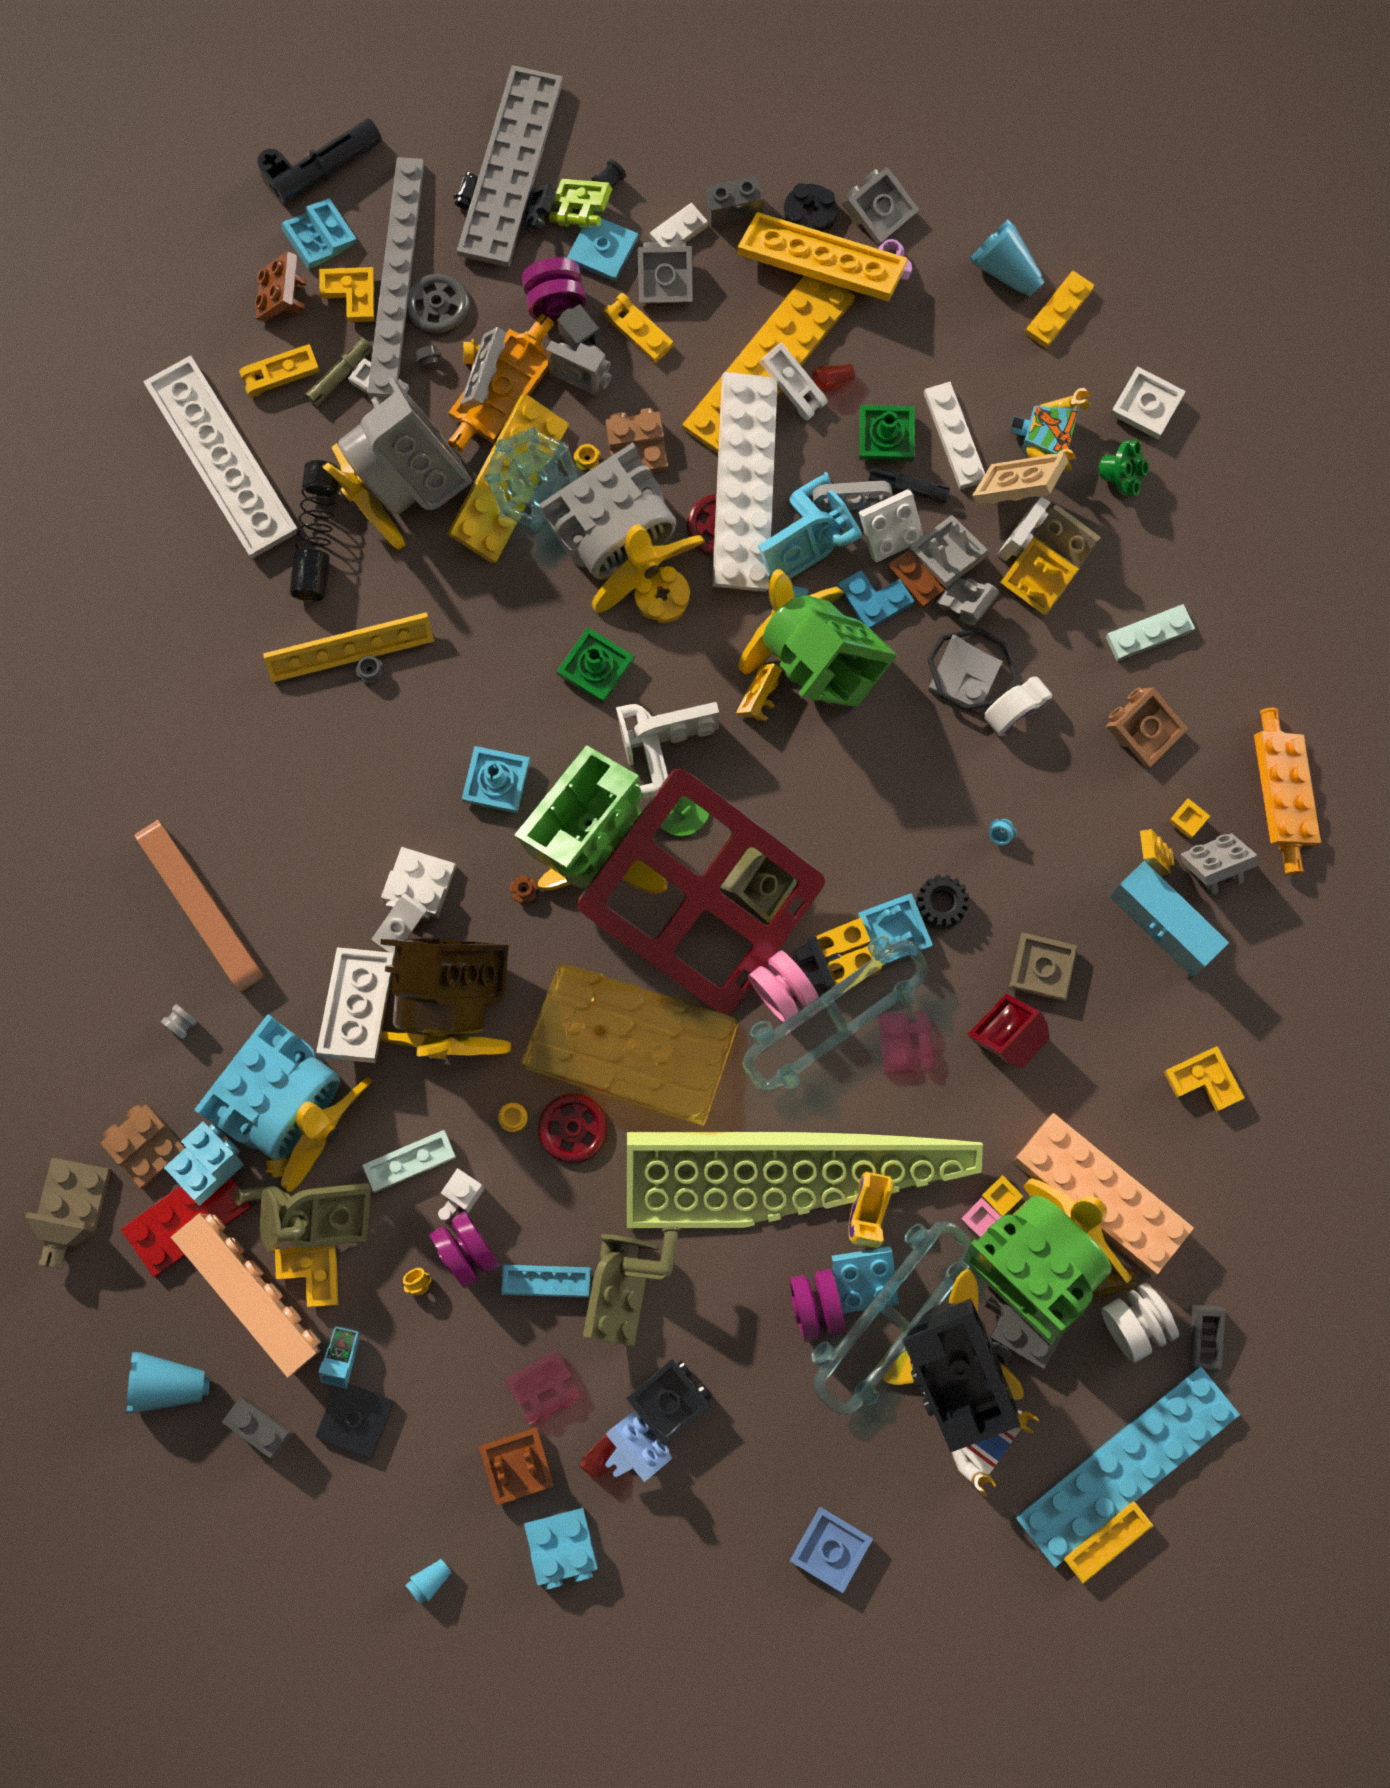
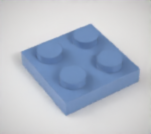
[789,1506,873,1593]

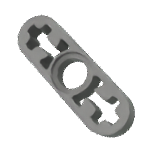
[812,481,893,512]

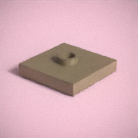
[1008,932,1078,1002]

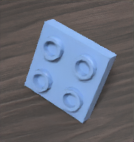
[606,1411,673,1482]

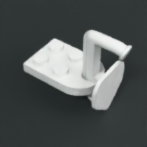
[616,702,719,799]

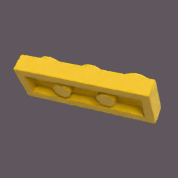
[1025,271,1095,349]
[1140,829,1174,876]

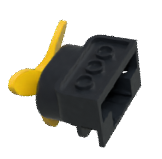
[882,1269,1023,1453]

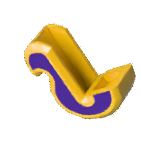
[849,1172,893,1249]

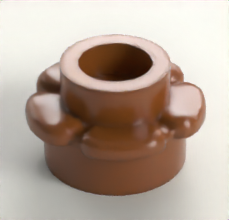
[510,876,538,903]

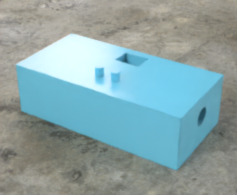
[1110,861,1229,978]

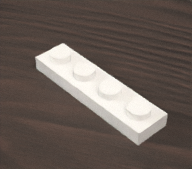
[924,382,985,490]

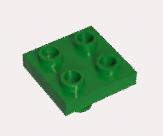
[859,405,915,461]
[557,627,634,704]

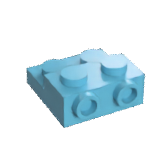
[164,1122,244,1206]
[524,1508,598,1590]

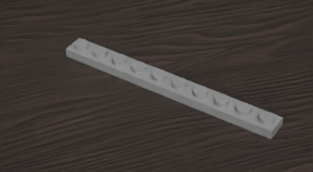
[367,157,424,399]

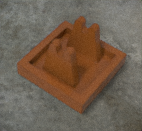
[255,251,307,322]
[479,1427,555,1505]

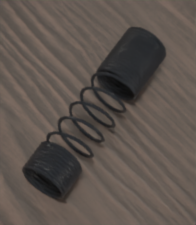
[289,460,340,602]

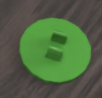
[660,796,709,837]

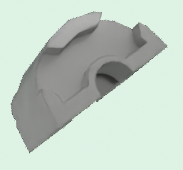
[936,578,999,625]

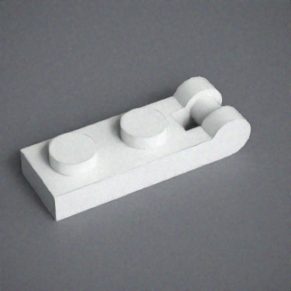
[759,342,828,421]

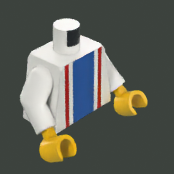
[952,1410,1039,1496]

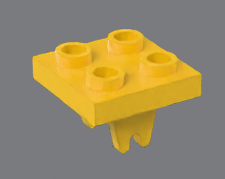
[1000,537,1079,615]

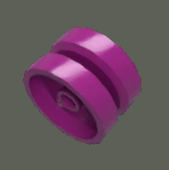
[521,257,586,322]
[429,1211,500,1289]
[789,1268,846,1343]

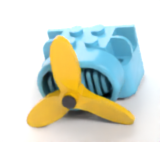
[194,1014,374,1192]

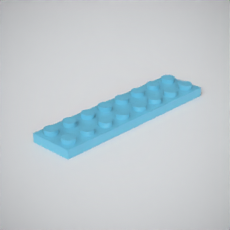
[1014,1366,1240,1568]

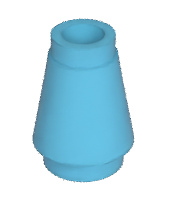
[405,1559,452,1605]

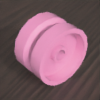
[748,950,819,1025]

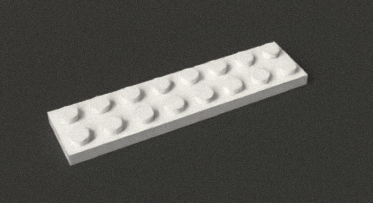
[143,355,297,559]
[712,372,777,592]

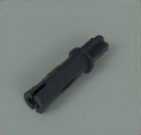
[868,468,951,504]

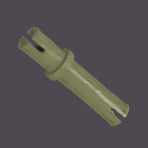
[305,337,373,407]

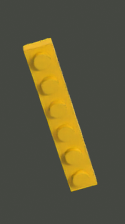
[263,612,434,682]

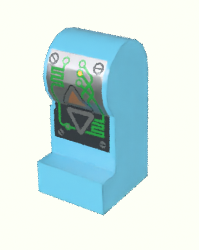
[318,1326,360,1389]

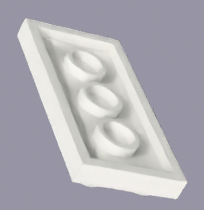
[316,947,394,1063]

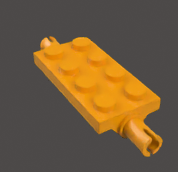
[448,314,554,452]
[1254,708,1321,876]

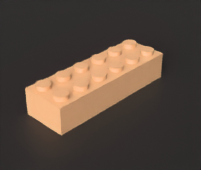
[1012,1113,1194,1276]
[171,1213,321,1378]

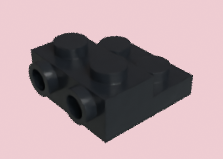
[626,1359,712,1446]

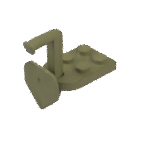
[233,1183,371,1252]
[583,1226,680,1347]

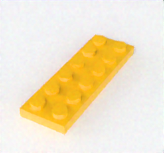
[737,212,908,302]
[447,393,569,564]

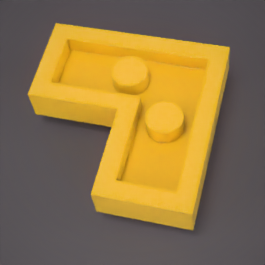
[320,267,375,322]
[1164,1046,1244,1112]
[275,1245,339,1308]

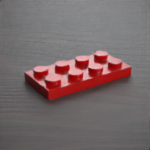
[120,1176,253,1278]

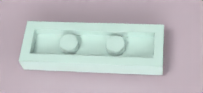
[1106,604,1195,662]
[363,1130,456,1193]

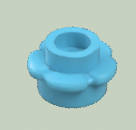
[989,819,1017,846]

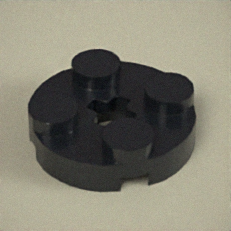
[784,183,837,232]

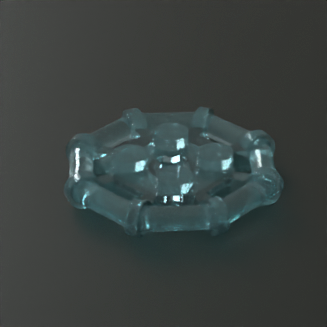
[484,427,580,531]

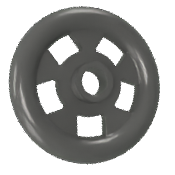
[407,274,469,334]

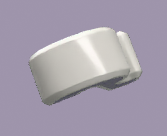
[984,677,1052,736]

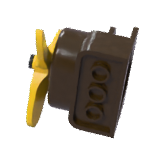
[380,939,511,1063]

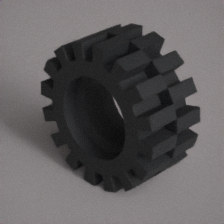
[916,875,970,930]

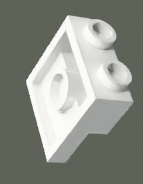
[381,847,456,920]

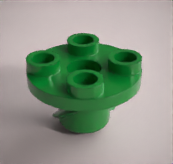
[1099,440,1149,496]

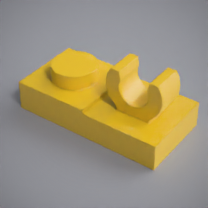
[736,664,783,721]

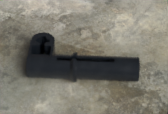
[257,118,382,204]

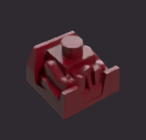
[967,994,1050,1068]

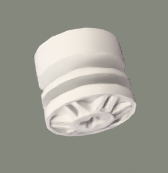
[1101,1283,1179,1363]

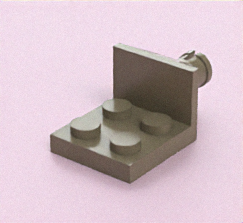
[25,1157,111,1269]

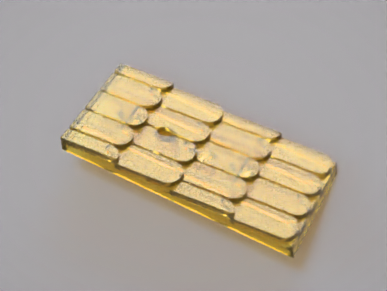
[521,962,739,1126]

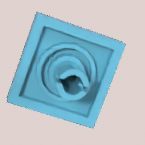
[462,746,530,814]

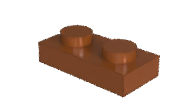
[887,549,944,609]

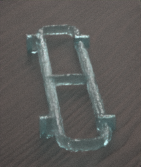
[743,936,928,1092]
[811,1221,972,1415]

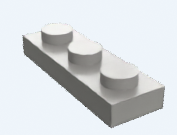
[460,327,507,410]

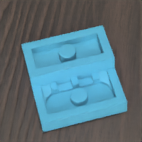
[281,198,357,269]

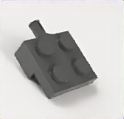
[984,1296,1064,1369]

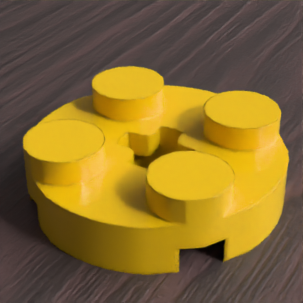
[635,566,690,623]

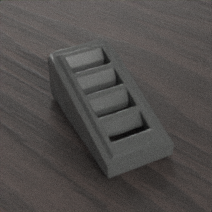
[1191,1305,1227,1370]

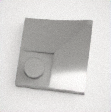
[928,634,1003,713]

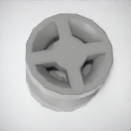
[161,1004,198,1039]

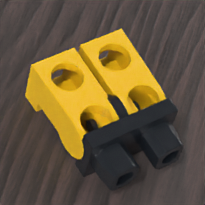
[795,918,882,992]

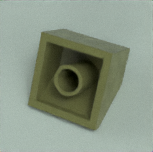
[720,847,797,924]

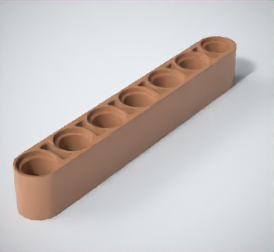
[134,820,265,993]

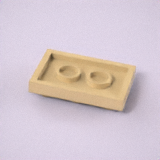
[972,453,1068,505]

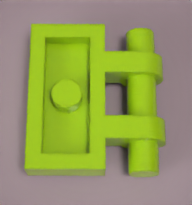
[549,179,612,229]

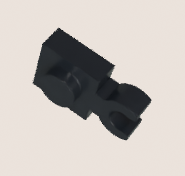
[523,183,556,233]

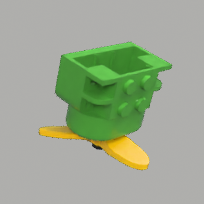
[738,569,897,707]
[515,745,667,894]
[963,1178,1132,1346]

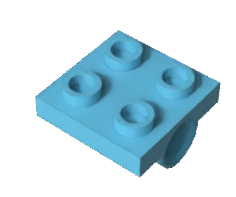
[832,1246,899,1313]

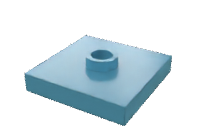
[567,218,638,282]

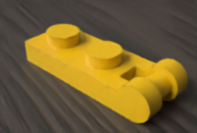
[602,293,674,364]
[239,344,320,397]

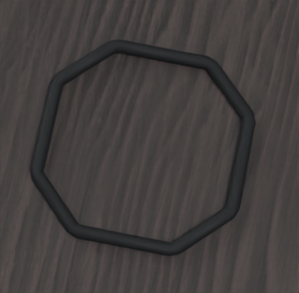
[928,628,1018,711]

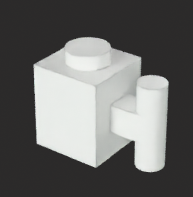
[438,1168,485,1223]

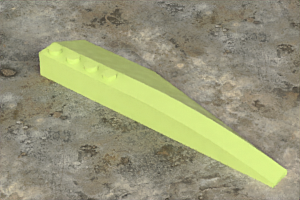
[627,1132,983,1228]

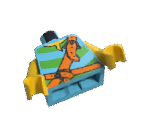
[1010,388,1091,471]

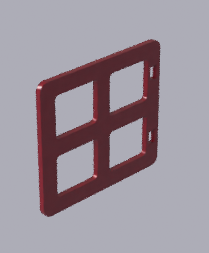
[577,768,825,1015]

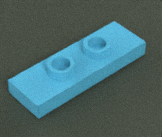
[501,1265,592,1298]

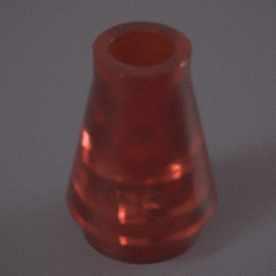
[813,364,855,393]
[579,1432,617,1480]

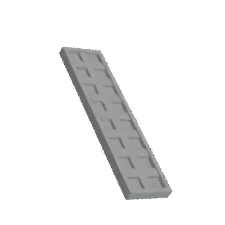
[457,65,563,268]

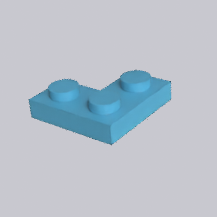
[838,570,914,629]

